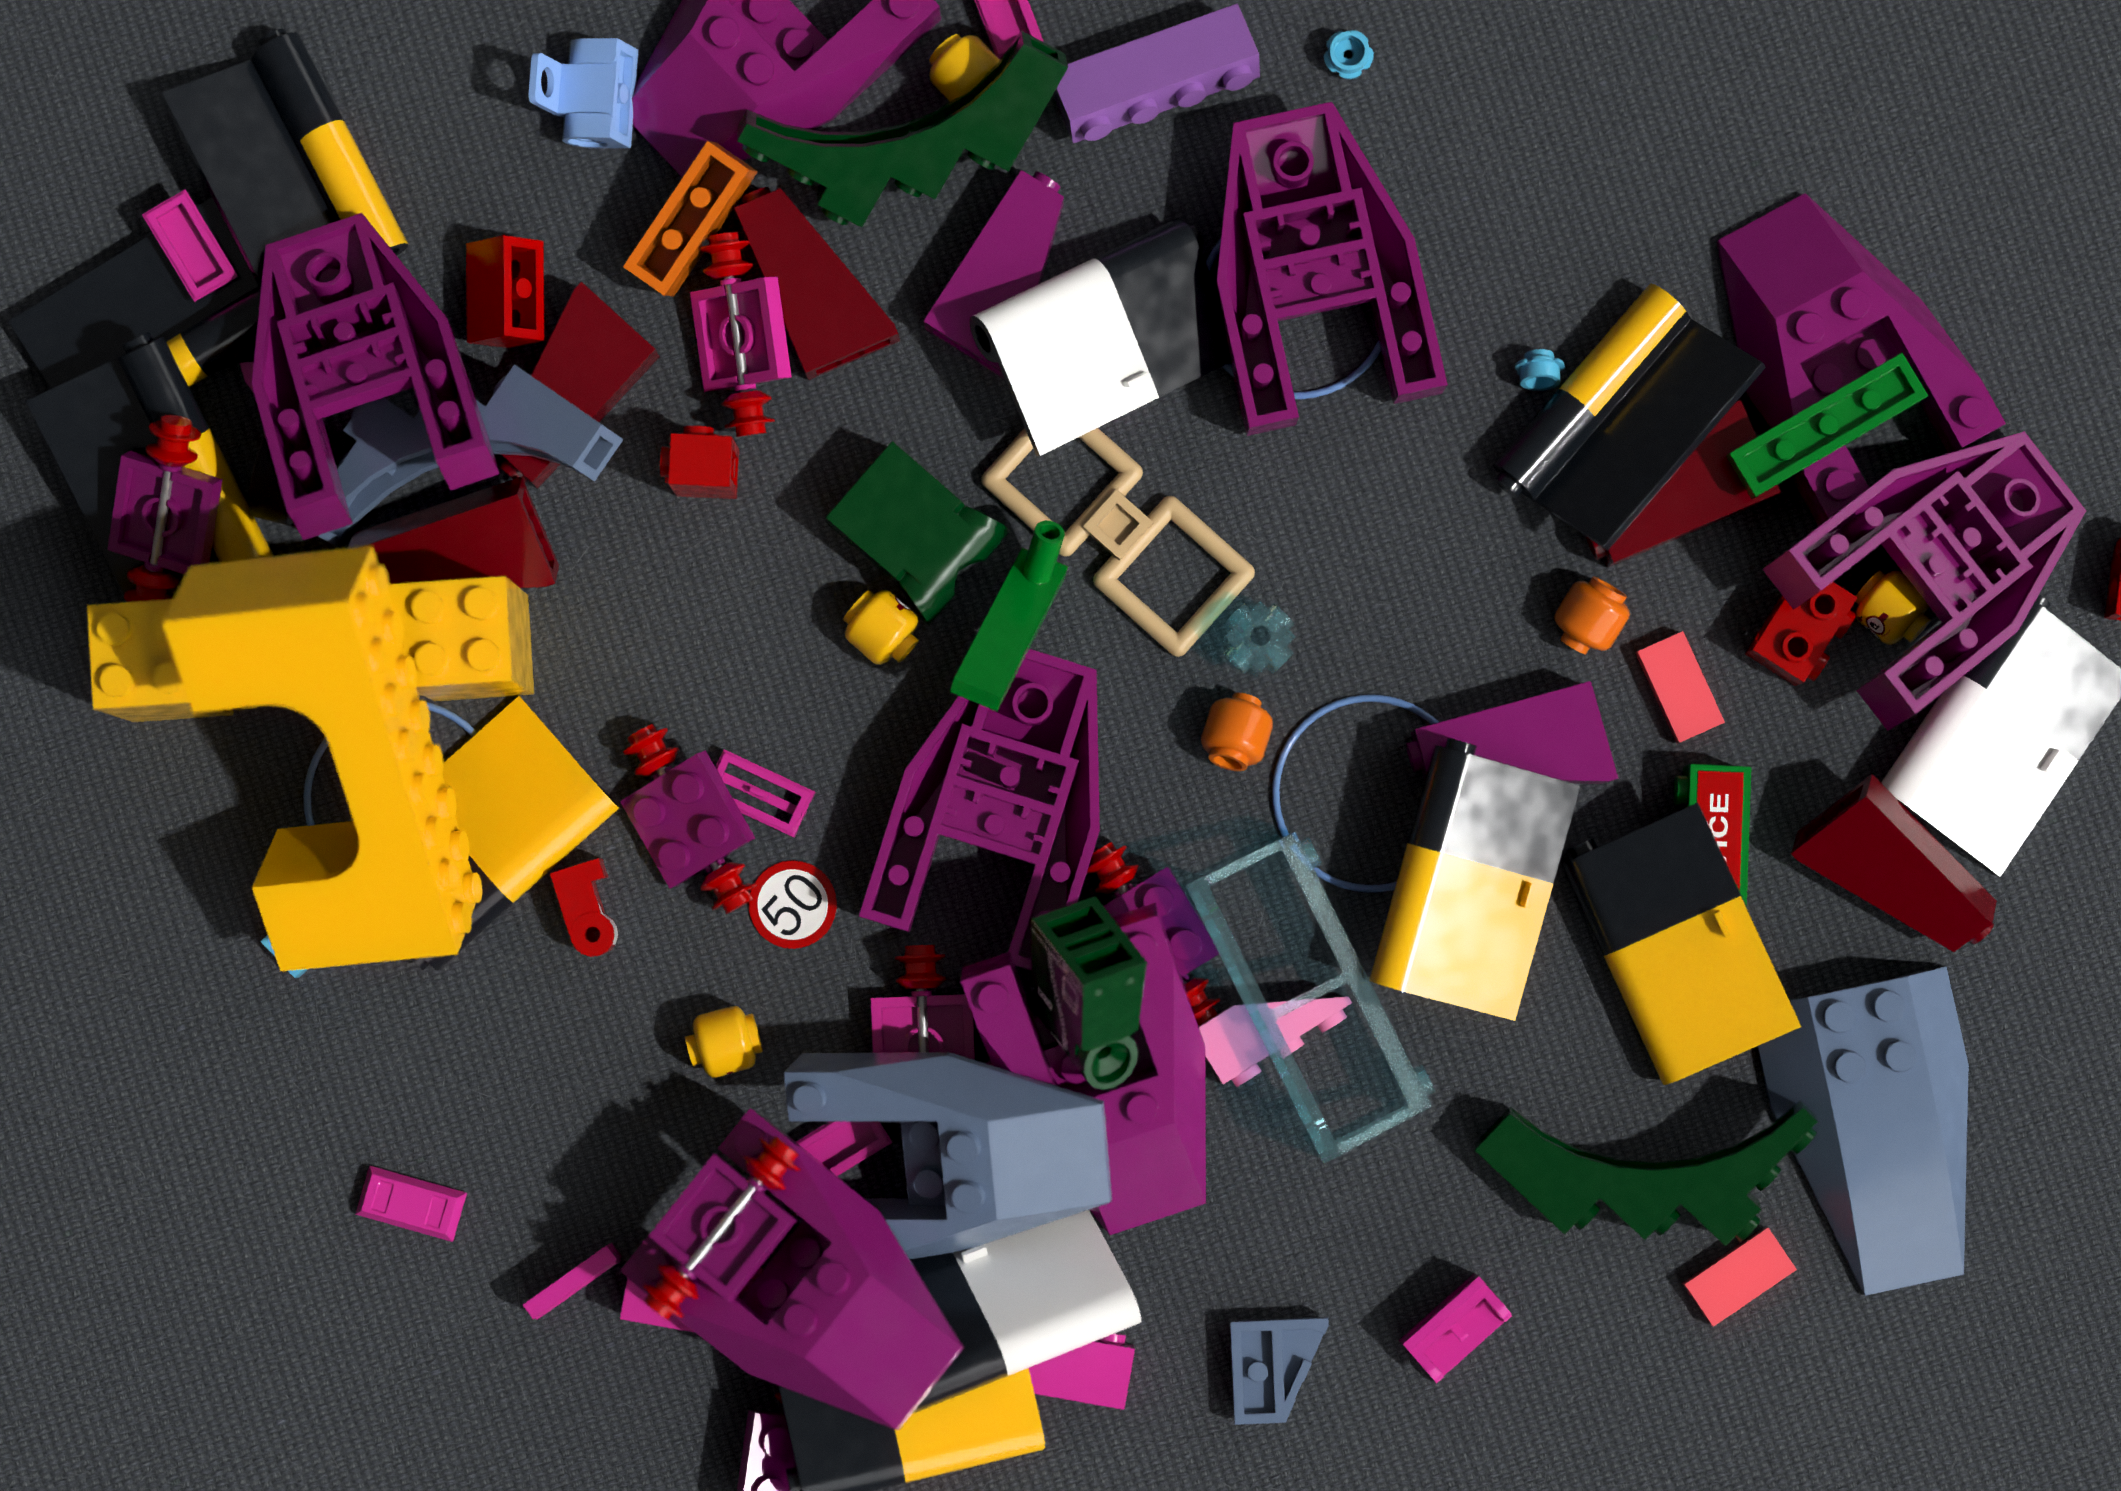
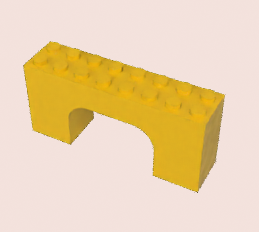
[162,546,482,972]
[87,576,534,722]

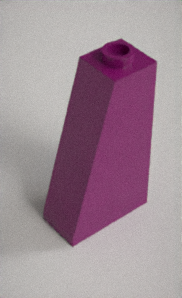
[924,170,1064,380]
[1406,681,1618,784]

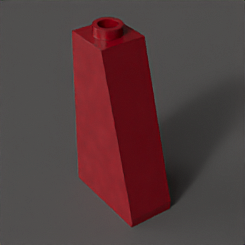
[735,187,900,380]
[499,282,660,488]
[1586,400,1781,568]
[348,477,559,588]
[1791,774,1997,952]

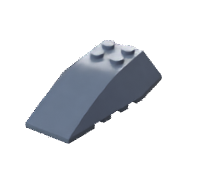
[1756,966,1969,1296]

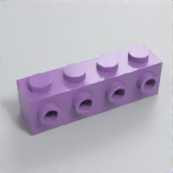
[1053,3,1260,144]

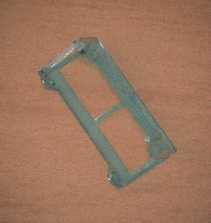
[1185,832,1436,1164]

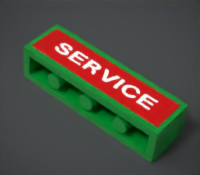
[1674,764,1751,906]

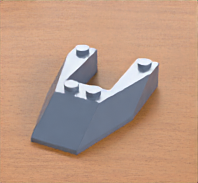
[784,1052,1112,1259]

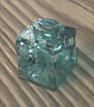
[1222,601,1296,677]

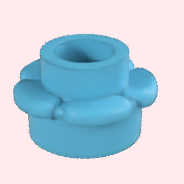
[1324,30,1373,79]
[1515,349,1565,391]

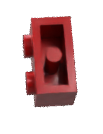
[466,235,544,348]
[660,426,739,499]
[1745,582,1858,686]

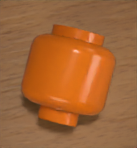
[1554,576,1630,655]
[1201,693,1273,772]

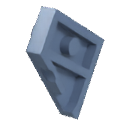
[1230,1317,1329,1425]

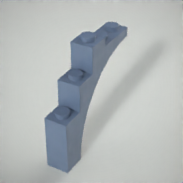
[318,364,624,547]

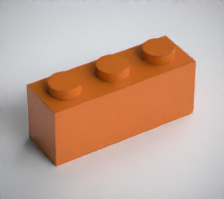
[623,141,758,296]

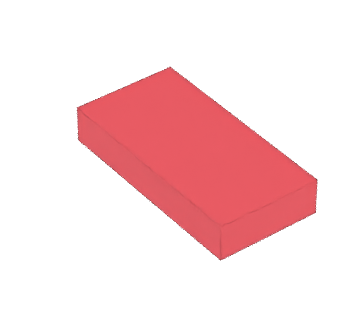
[1635,631,1725,744]
[1682,1227,1797,1327]

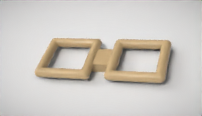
[981,428,1255,657]

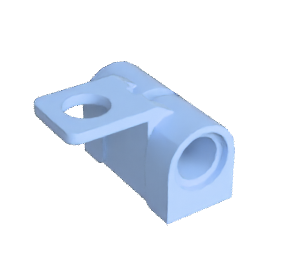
[528,38,638,148]

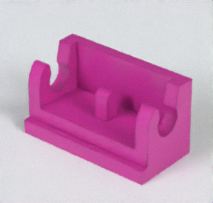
[1399,1273,1512,1383]

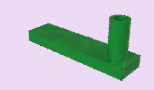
[1726,353,1928,499]
[950,521,1068,712]

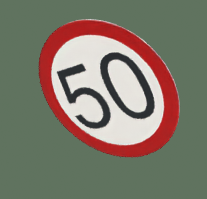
[749,861,837,949]

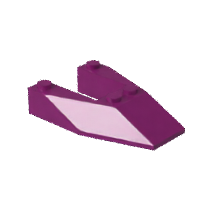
[632,0,941,178]
[1216,102,1448,436]
[1717,193,2006,526]
[252,213,499,540]
[1762,431,2086,731]
[859,649,1100,971]
[961,903,1206,1235]
[620,1108,964,1431]

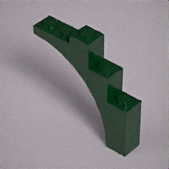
[737,30,1068,228]
[1475,1101,1818,1246]

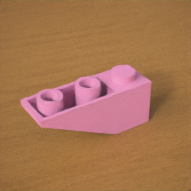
[1199,996,1352,1087]

